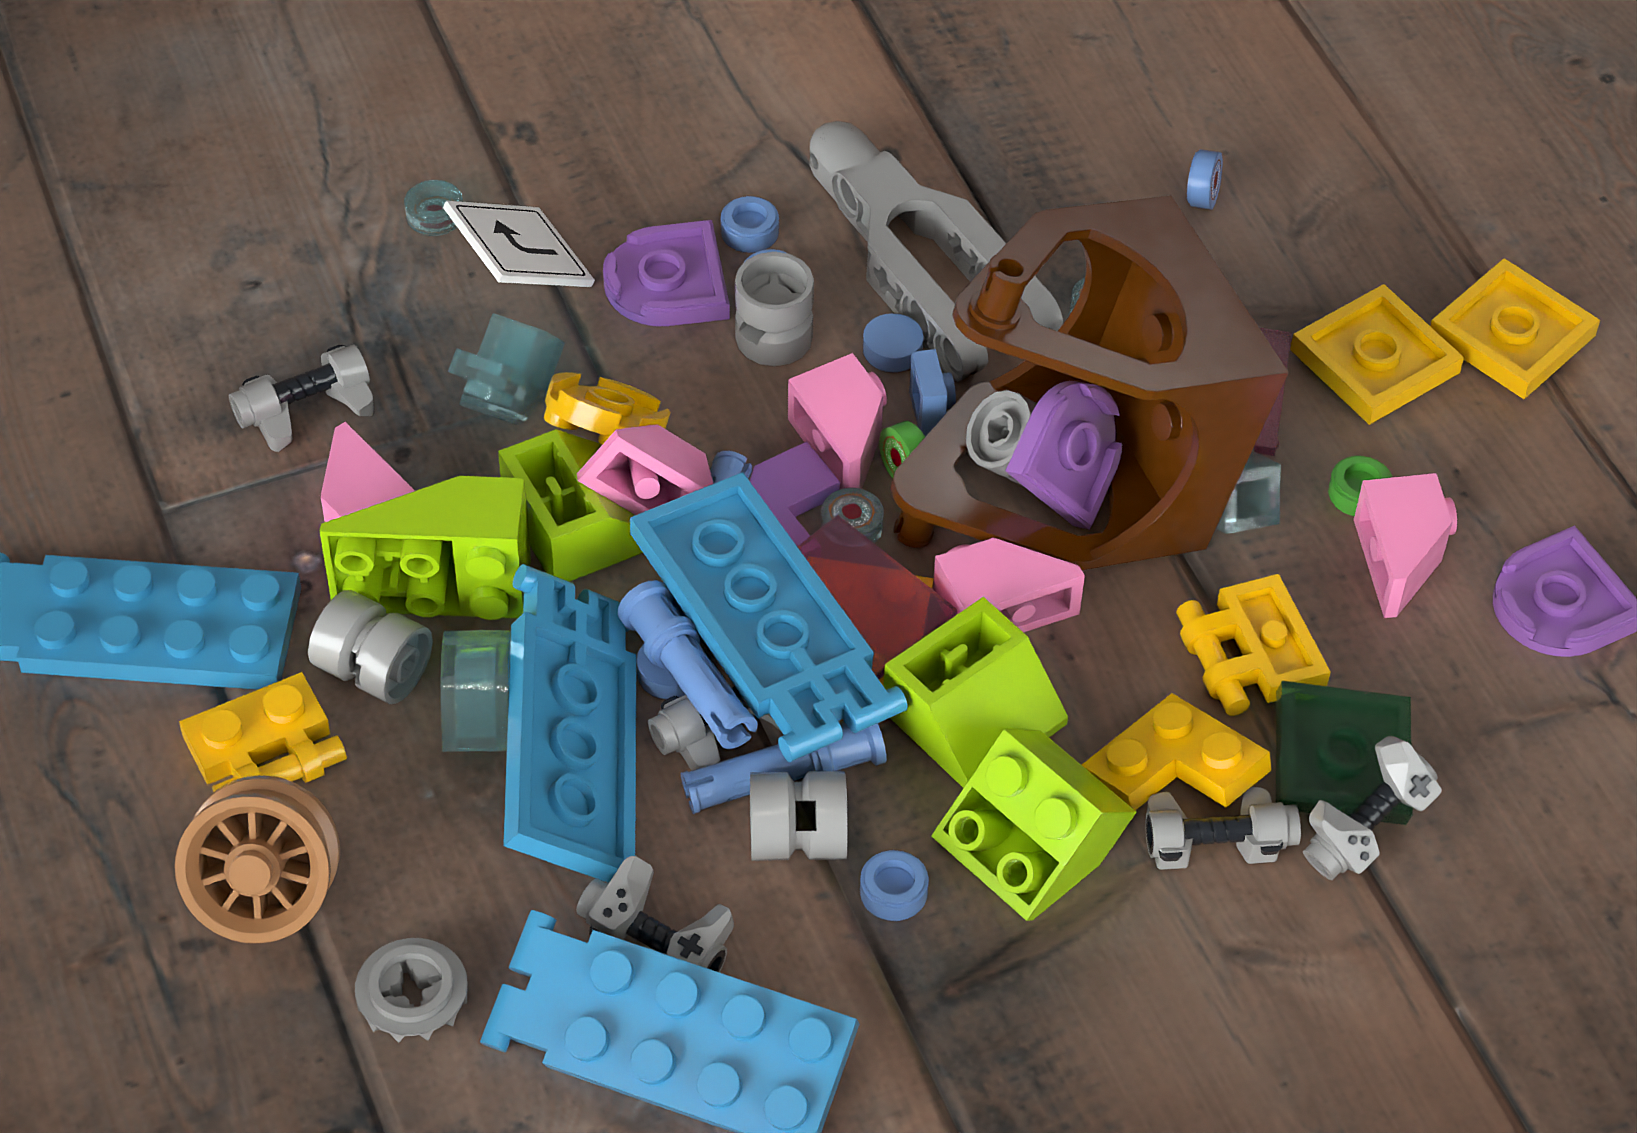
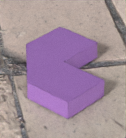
[750,441,840,561]

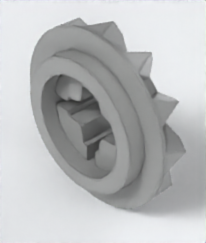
[355,938,468,1043]

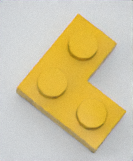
[1081,693,1271,811]

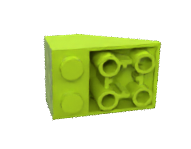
[320,476,531,620]

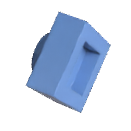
[909,349,956,437]

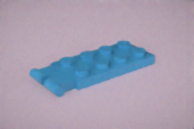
[630,472,908,762]
[0,552,301,690]
[504,564,636,882]
[480,910,860,1133]

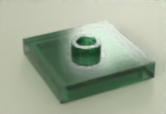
[1276,681,1413,825]

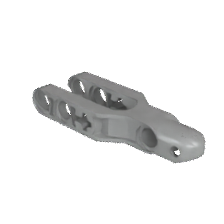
[809,121,1063,382]

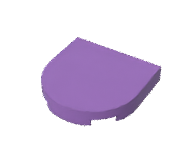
[603,220,730,326]
[1005,381,1122,530]
[1493,525,1637,657]

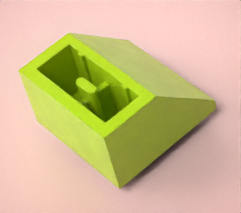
[498,429,643,582]
[884,596,1068,788]
[931,729,1137,921]

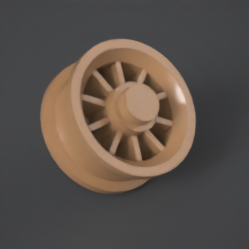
[175,776,340,943]

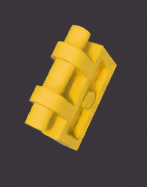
[1176,574,1331,716]
[179,672,347,792]

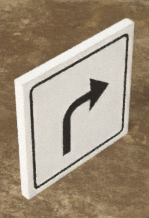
[443,201,595,287]

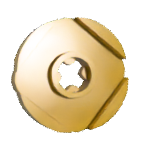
[543,372,671,445]

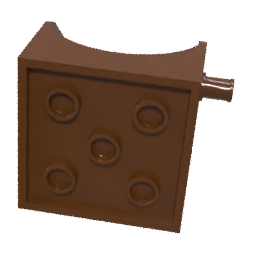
[890,195,1289,570]

